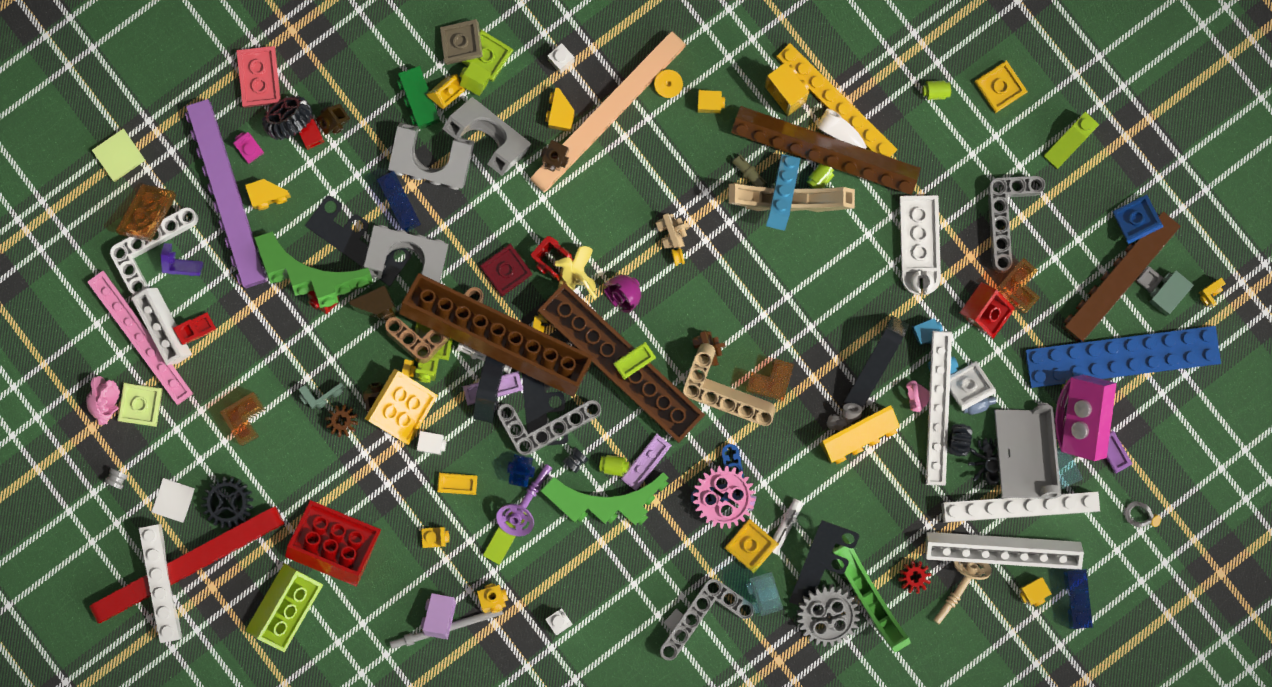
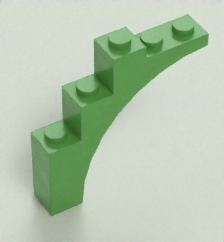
[255,232,373,308]
[541,473,669,526]
[832,535,911,653]

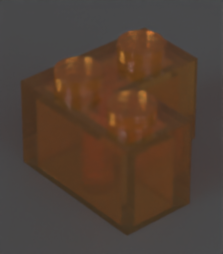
[996,258,1040,314]
[746,359,794,403]
[220,392,266,446]

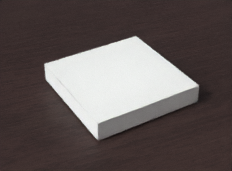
[950,361,996,411]

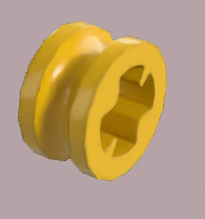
[672,247,685,266]

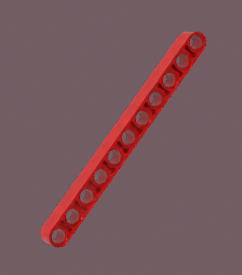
[89,506,285,624]

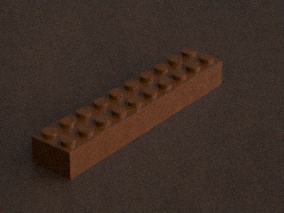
[399,273,593,397]
[537,283,705,443]

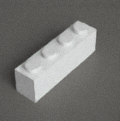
[132,288,192,365]

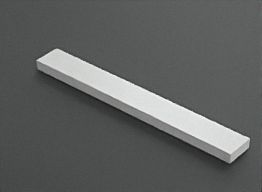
[926,331,952,486]

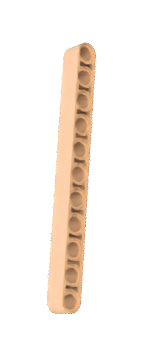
[530,31,687,193]

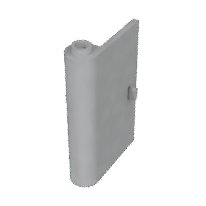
[994,403,1061,499]

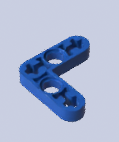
[691,444,744,506]

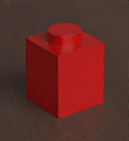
[299,118,325,150]

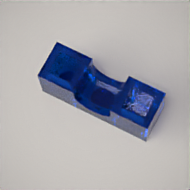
[377,171,421,232]
[1064,569,1093,629]

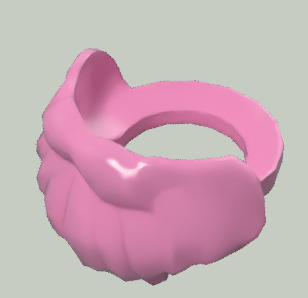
[906,380,929,412]

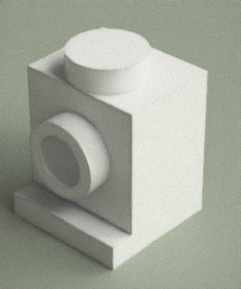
[545,609,573,635]

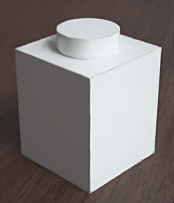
[547,43,575,74]
[417,431,447,455]

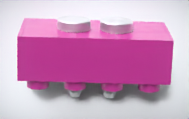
[1055,374,1117,461]

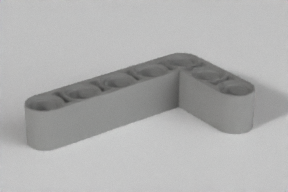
[988,176,1045,273]
[498,400,601,456]
[660,579,754,660]

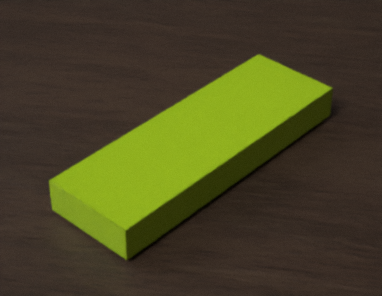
[483,509,527,565]

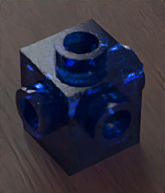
[507,455,535,487]

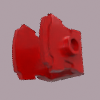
[531,236,574,282]

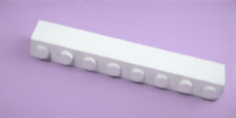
[941,492,1100,523]
[925,532,1084,570]

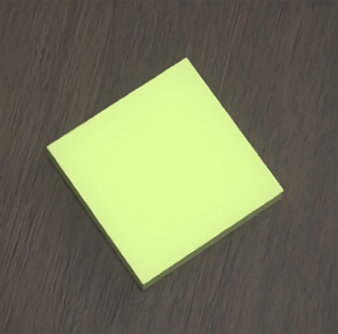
[92,129,146,182]
[118,383,163,427]

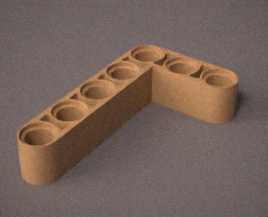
[385,287,483,364]

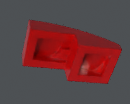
[173,313,216,345]

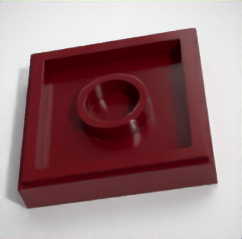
[480,243,533,297]

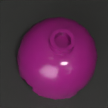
[604,274,641,313]

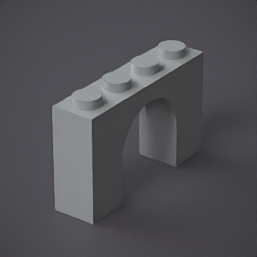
[442,97,532,176]
[388,123,475,190]
[363,225,449,283]

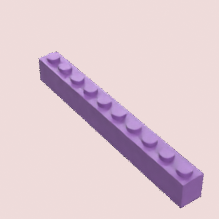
[185,99,267,288]

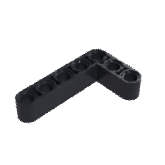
[843,315,909,409]
[474,356,505,423]

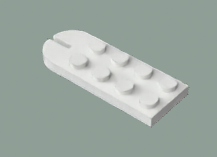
[899,195,941,295]

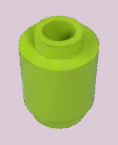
[922,80,951,100]
[806,164,834,189]
[600,455,629,477]

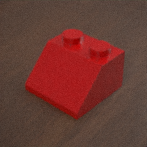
[960,282,1015,339]

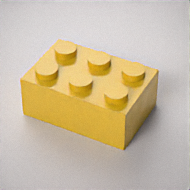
[765,62,810,116]

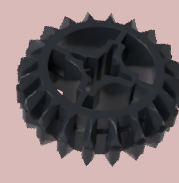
[262,95,313,140]
[201,477,254,529]

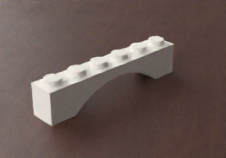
[139,524,182,643]

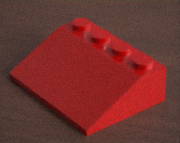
[285,500,381,587]

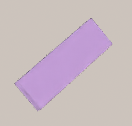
[463,372,523,405]
[621,434,672,491]

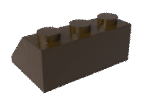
[349,285,399,321]

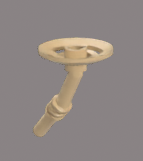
[933,561,992,625]

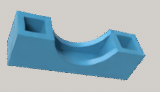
[766,154,800,231]

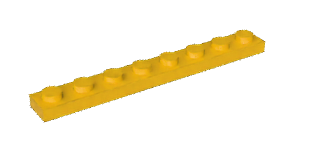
[776,43,898,157]

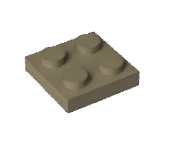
[440,19,483,65]

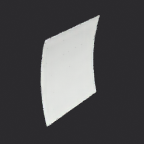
[152,478,195,523]

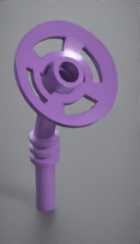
[496,464,552,536]

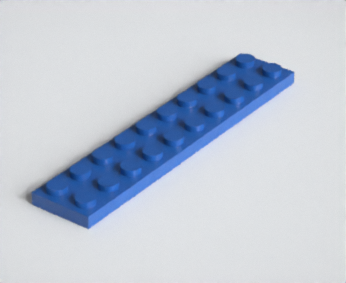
[1025,326,1221,388]

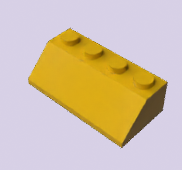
[820,405,900,465]

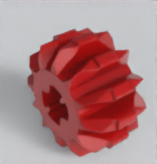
[898,561,931,594]

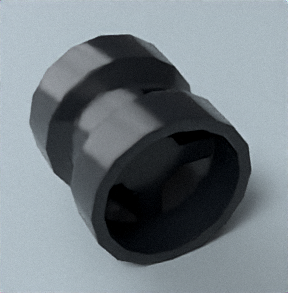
[562,447,589,473]

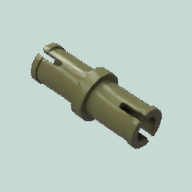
[732,155,767,187]

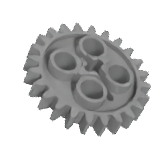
[797,584,860,647]

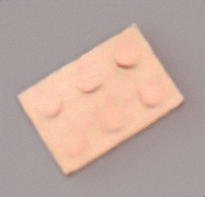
[116,184,177,242]

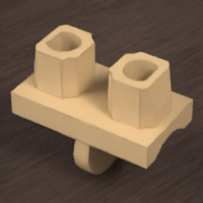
[656,213,690,248]

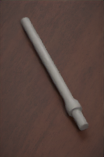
[390,611,503,649]

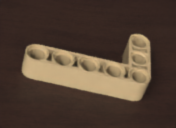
[683,343,776,426]

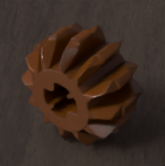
[325,405,358,437]

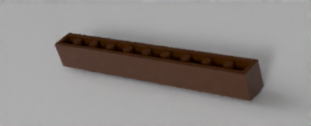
[731,106,921,195]

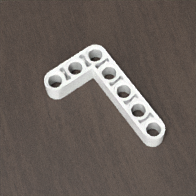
[110,208,198,295]

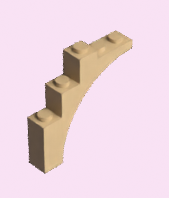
[728,184,855,212]

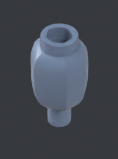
[961,396,996,415]

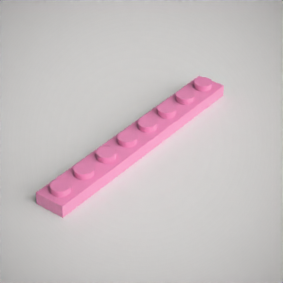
[88,271,194,405]

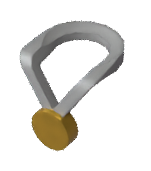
[1125,501,1161,528]

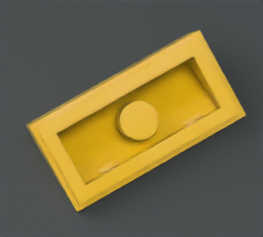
[427,74,465,109]

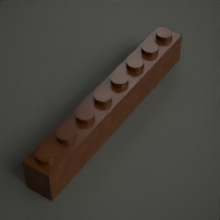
[1062,211,1181,343]

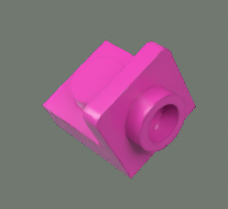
[233,132,264,164]

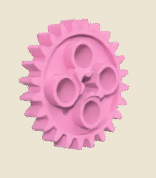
[693,466,756,529]

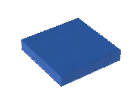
[1112,194,1163,244]

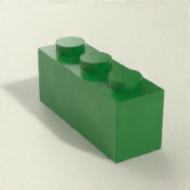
[397,66,441,130]

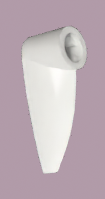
[817,109,867,149]

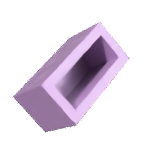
[421,593,456,640]

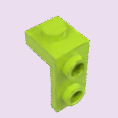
[415,354,439,383]

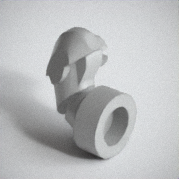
[827,403,862,431]

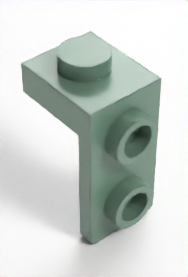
[298,383,345,410]

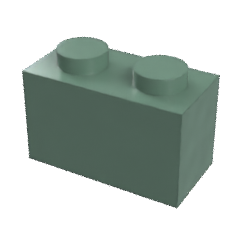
[1148,271,1194,316]

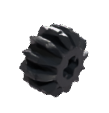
[948,424,972,457]

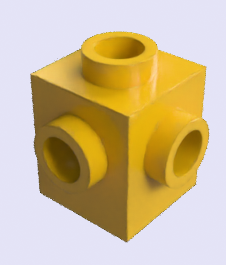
[477,584,508,613]

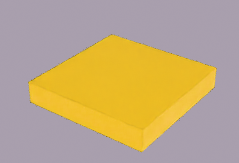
[974,60,1028,113]
[725,519,779,573]

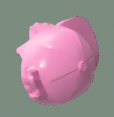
[86,376,120,425]

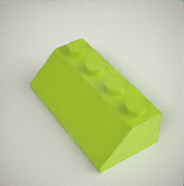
[245,563,323,652]

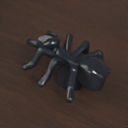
[968,438,1000,485]

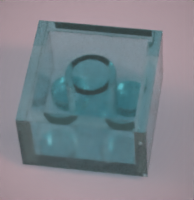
[746,572,783,616]

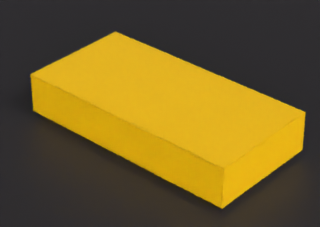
[437,473,478,495]

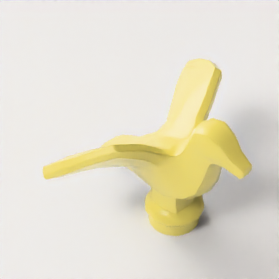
[554,246,597,299]

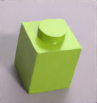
[460,62,492,96]

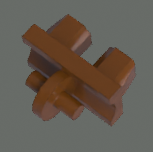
[692,331,726,366]

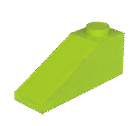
[1043,112,1099,169]

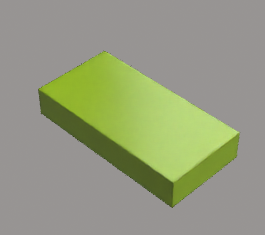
[613,342,656,379]

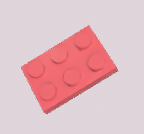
[237,46,281,108]

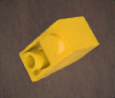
[545,88,575,132]
[245,179,291,211]

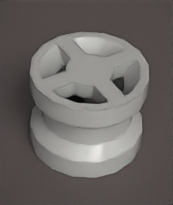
[104,468,128,490]

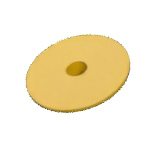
[654,70,683,98]

